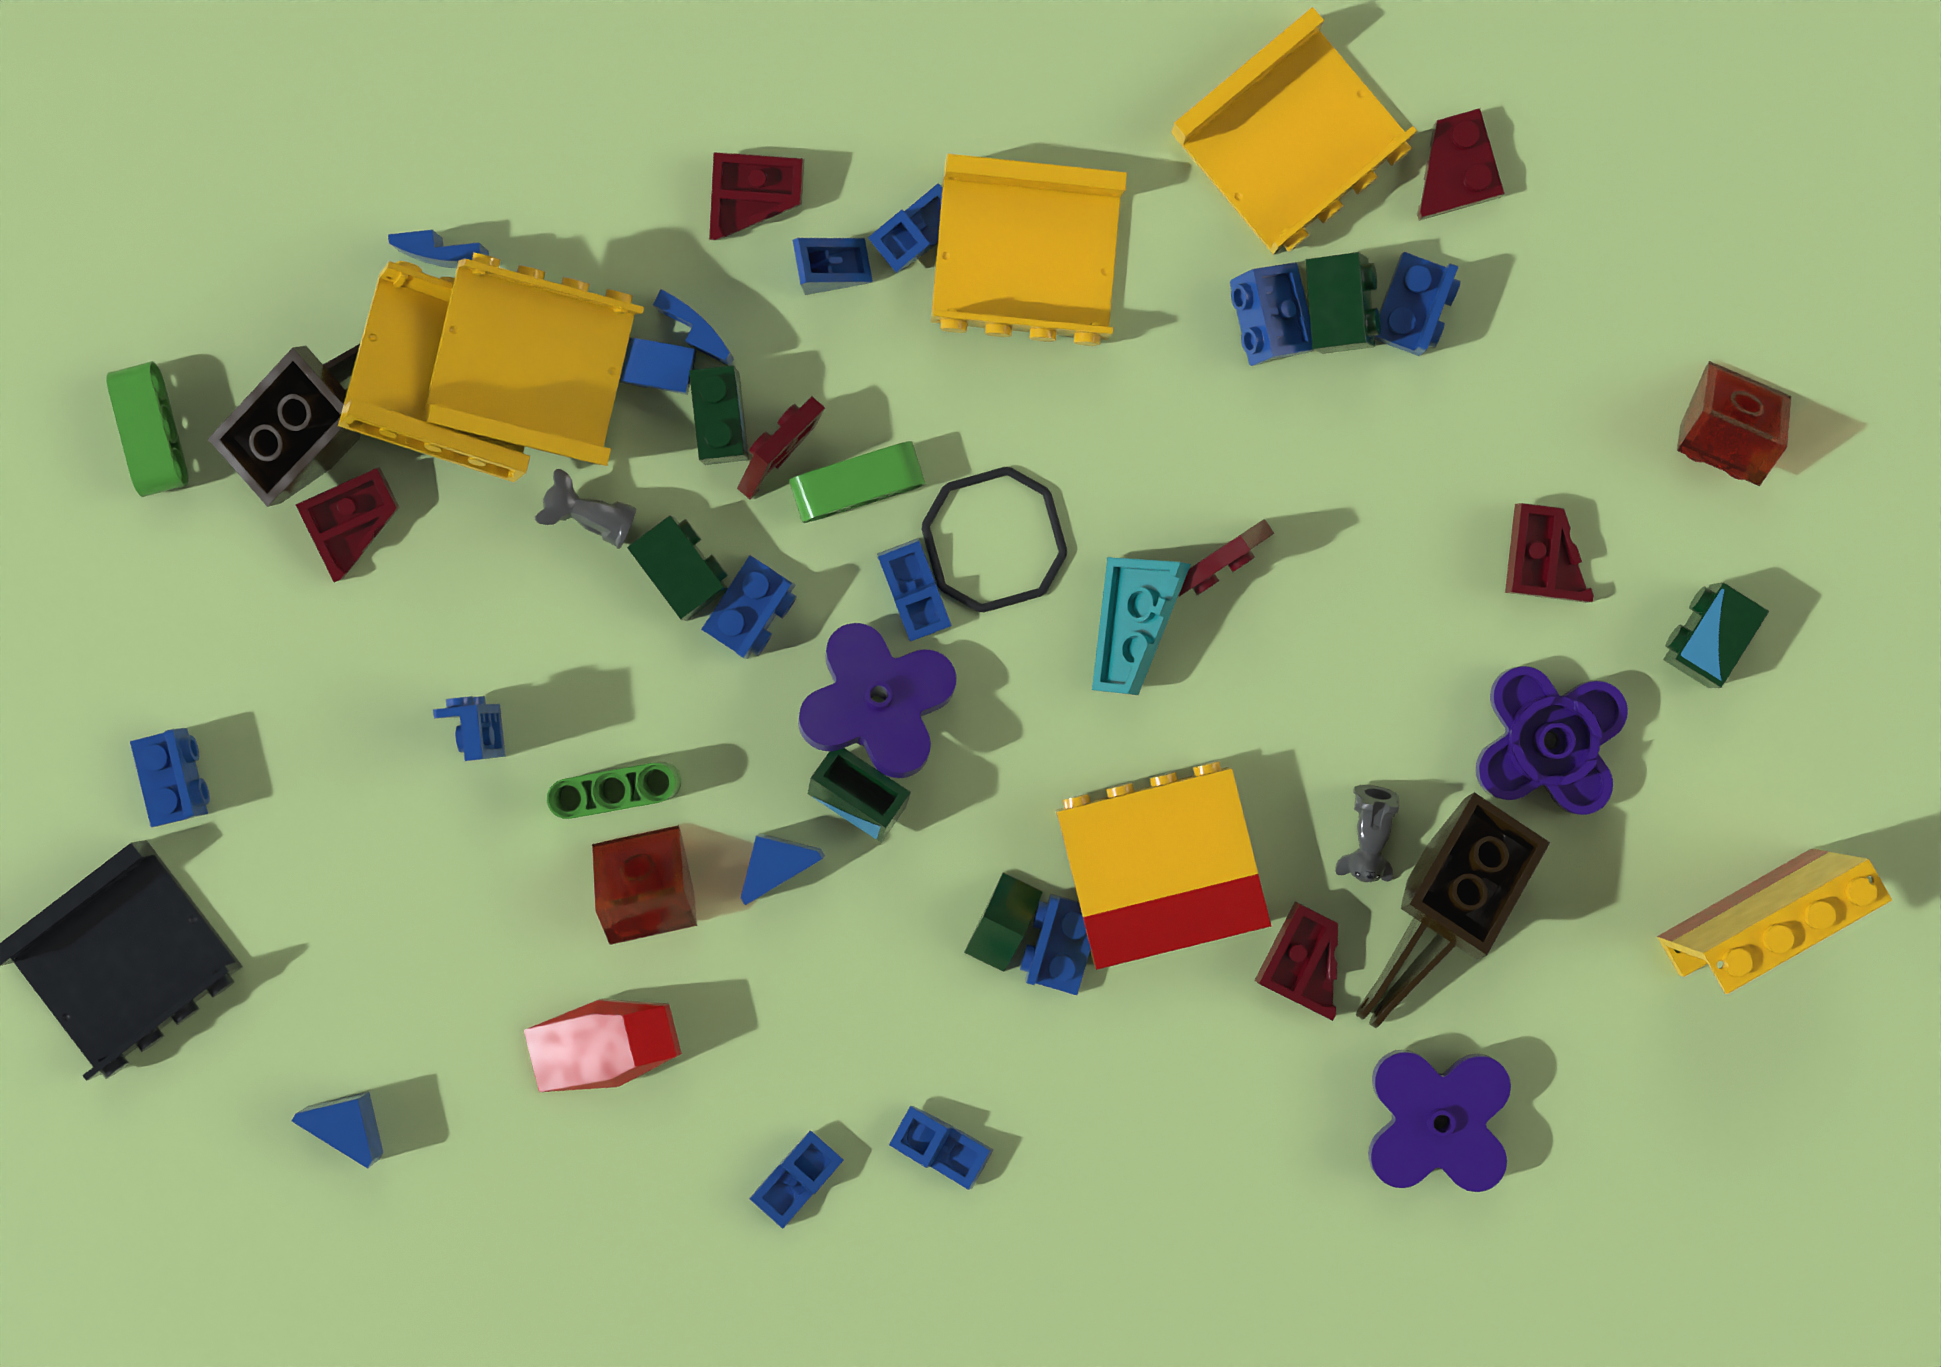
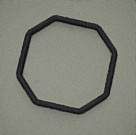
[921,467,1067,612]

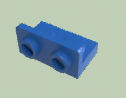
[1374,252,1461,356]
[1230,262,1314,366]
[701,555,797,659]
[433,696,506,761]
[130,728,210,828]
[1020,893,1091,995]

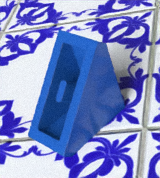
[792,238,873,295]
[741,833,825,905]
[291,1092,383,1169]

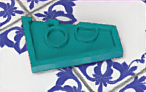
[1092,557,1191,695]

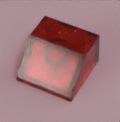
[1677,361,1791,486]
[592,825,697,945]

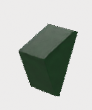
[964,872,1043,972]

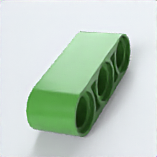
[106,361,188,497]
[789,441,926,523]
[547,762,681,819]

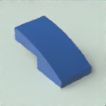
[868,183,943,273]
[388,230,489,269]
[653,289,734,366]
[619,337,697,395]
[877,538,952,642]
[889,1106,994,1190]
[749,1130,844,1229]

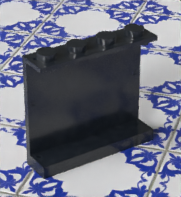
[0,840,243,1081]

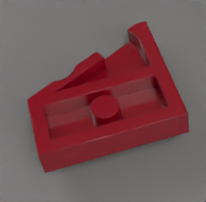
[1417,108,1505,221]
[709,152,804,240]
[737,396,825,500]
[296,467,399,583]
[1505,503,1594,603]
[1178,519,1274,597]
[1254,901,1338,1021]

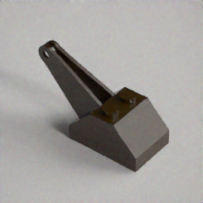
[208,344,361,507]
[1356,792,1550,1028]

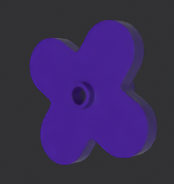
[798,623,957,778]
[1476,666,1628,815]
[1368,1050,1511,1192]

